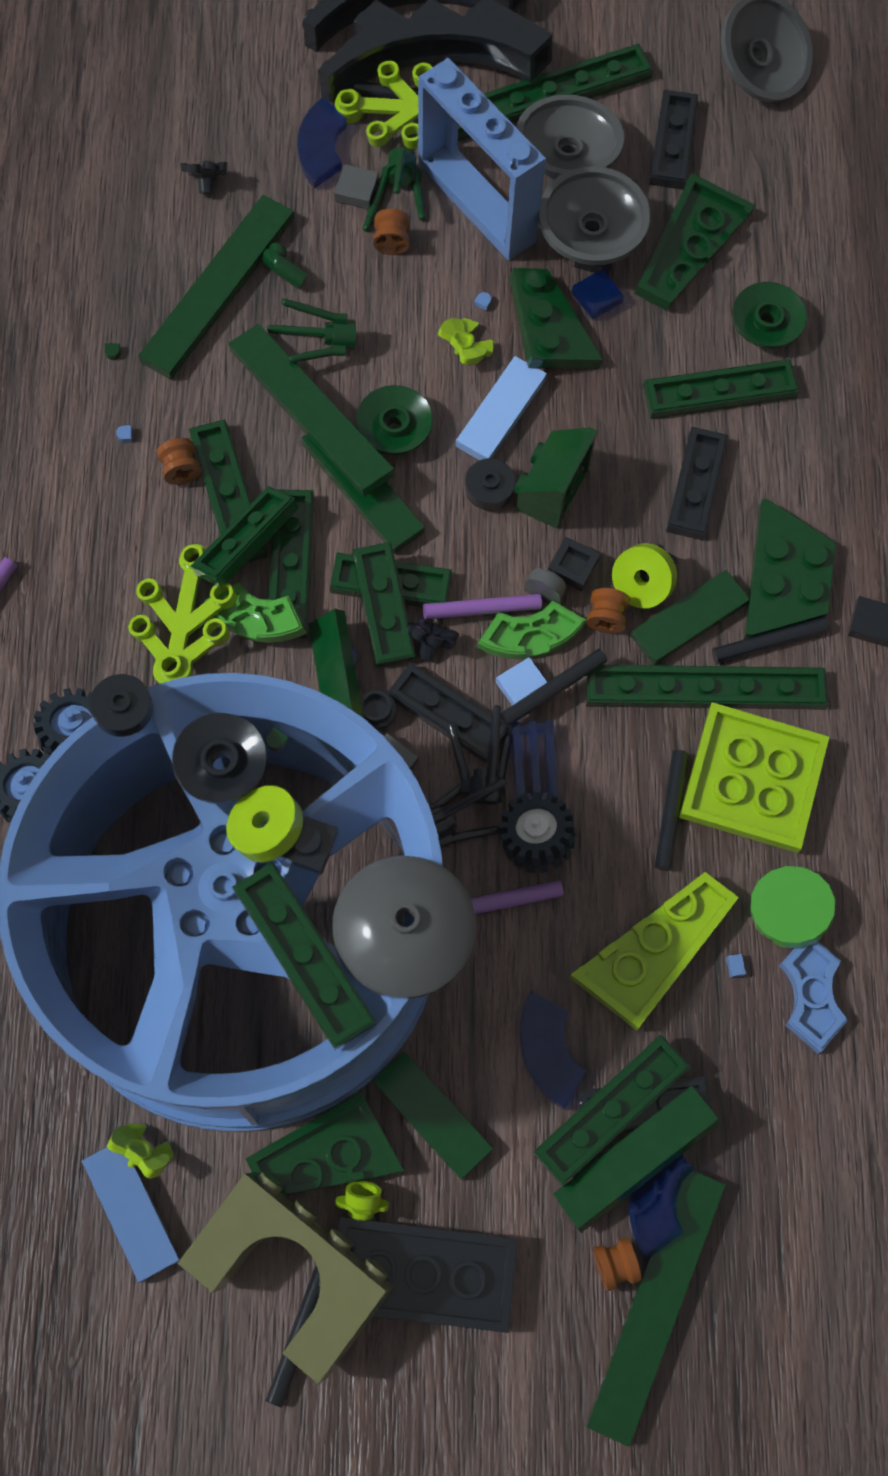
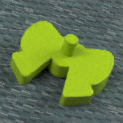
[438,318,494,365]
[107,1123,174,1179]

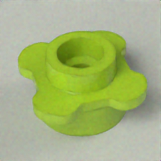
[335,1181,389,1221]

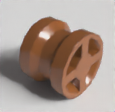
[373,208,410,255]
[156,438,202,485]
[586,588,630,633]
[593,1237,642,1292]

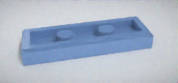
[82,1147,180,1283]

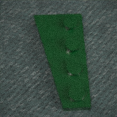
[634,173,756,310]

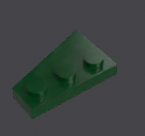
[509,268,603,369]
[245,1092,404,1196]

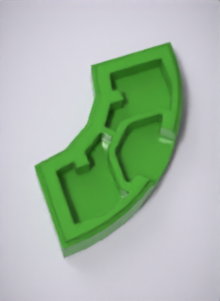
[205,582,307,643]
[478,601,587,659]

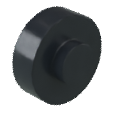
[465,458,515,510]
[90,674,153,737]

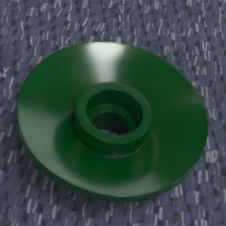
[732,282,807,349]
[356,385,433,455]

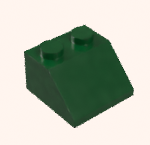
[513,427,598,529]

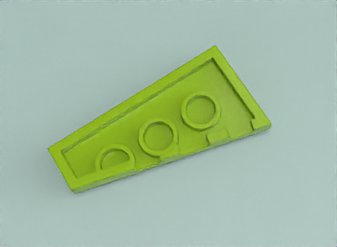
[569,872,739,1031]

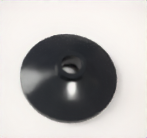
[172,713,267,804]

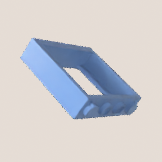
[418,58,546,261]

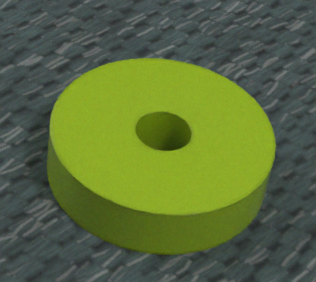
[612,543,677,609]
[226,786,303,862]

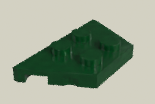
[743,499,836,640]

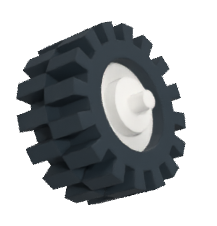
[499,791,576,873]

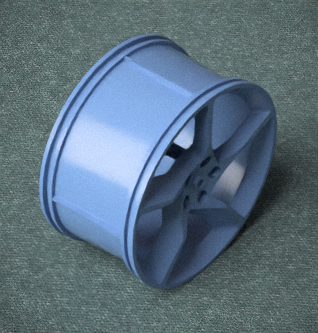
[0,673,443,1132]

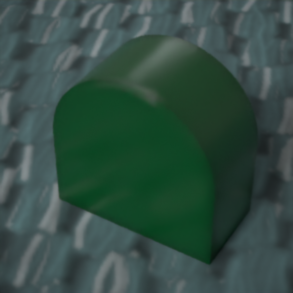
[104,343,121,360]
[266,728,289,751]

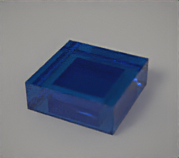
[572,269,624,320]

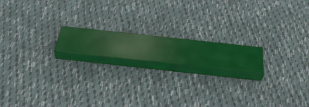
[458,43,653,141]
[138,195,294,380]
[228,323,395,497]
[586,665,828,710]
[585,1167,725,1447]

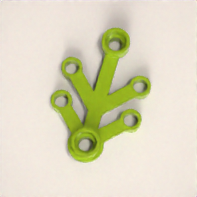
[335,61,462,149]
[128,544,237,684]

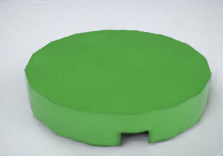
[750,866,835,949]

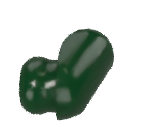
[263,243,309,289]

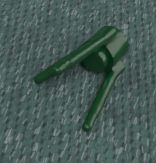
[363,147,425,231]
[267,298,356,363]

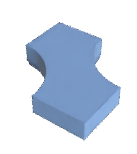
[779,942,848,1054]

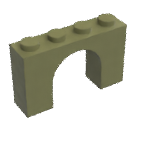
[178,1171,394,1384]

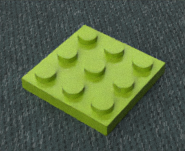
[679,702,829,853]

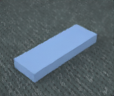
[456,356,547,460]

